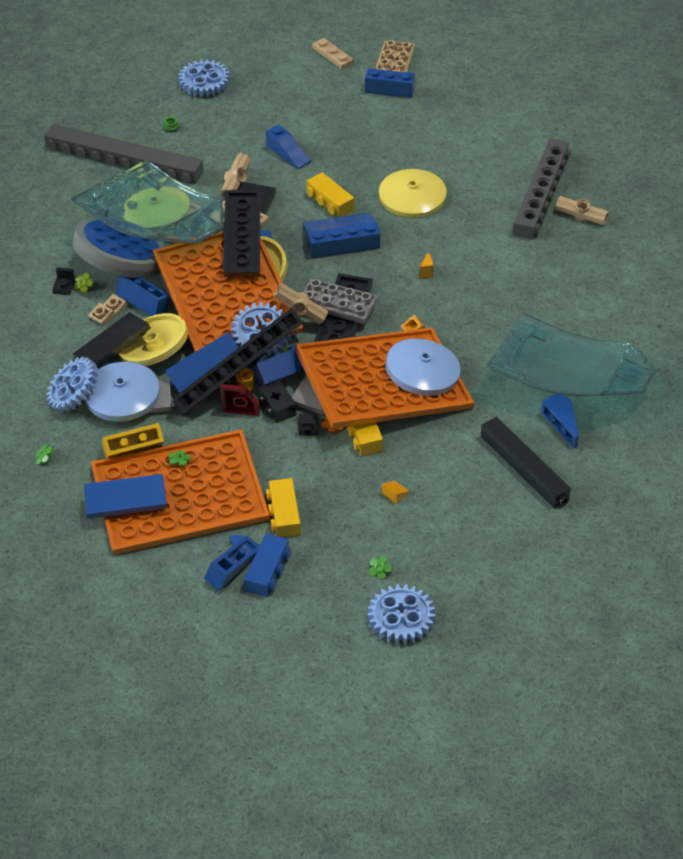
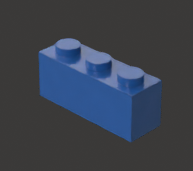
[365,68,415,98]
[115,275,170,316]
[251,344,304,387]
[244,534,291,597]

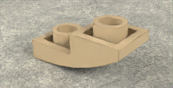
[88,294,128,325]

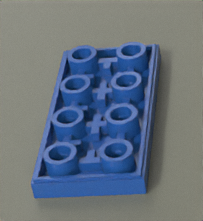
[165,332,239,393]
[84,474,167,519]

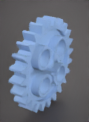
[179,59,230,97]
[231,302,291,359]
[46,357,99,413]
[368,584,435,645]

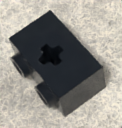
[258,379,296,423]

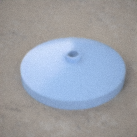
[385,339,461,396]
[85,362,160,422]

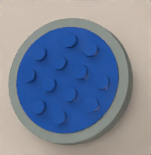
[73,217,165,278]

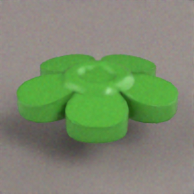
[36,444,53,465]
[168,450,191,466]
[369,556,392,579]

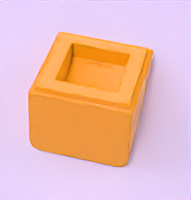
[420,253,433,279]
[401,315,426,331]
[382,481,409,503]

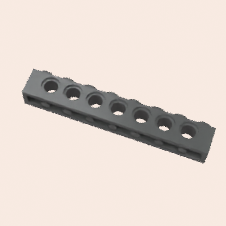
[513,138,571,239]

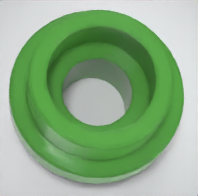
[163,117,180,131]

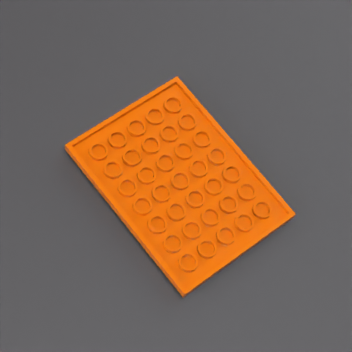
[153,230,303,353]
[295,327,474,428]
[91,429,270,555]

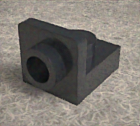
[52,267,76,295]
[298,414,318,436]

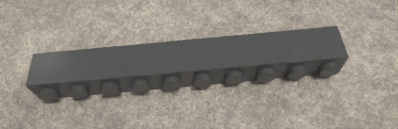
[44,124,204,184]

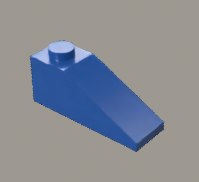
[266,124,311,170]
[541,392,579,449]
[204,535,259,591]

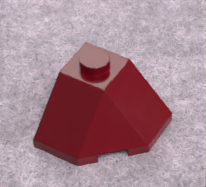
[220,384,260,416]

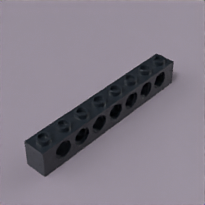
[171,307,303,415]

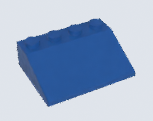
[303,212,380,258]

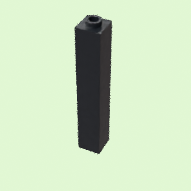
[481,416,571,508]

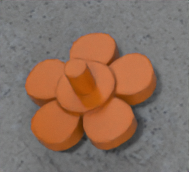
[322,417,343,433]

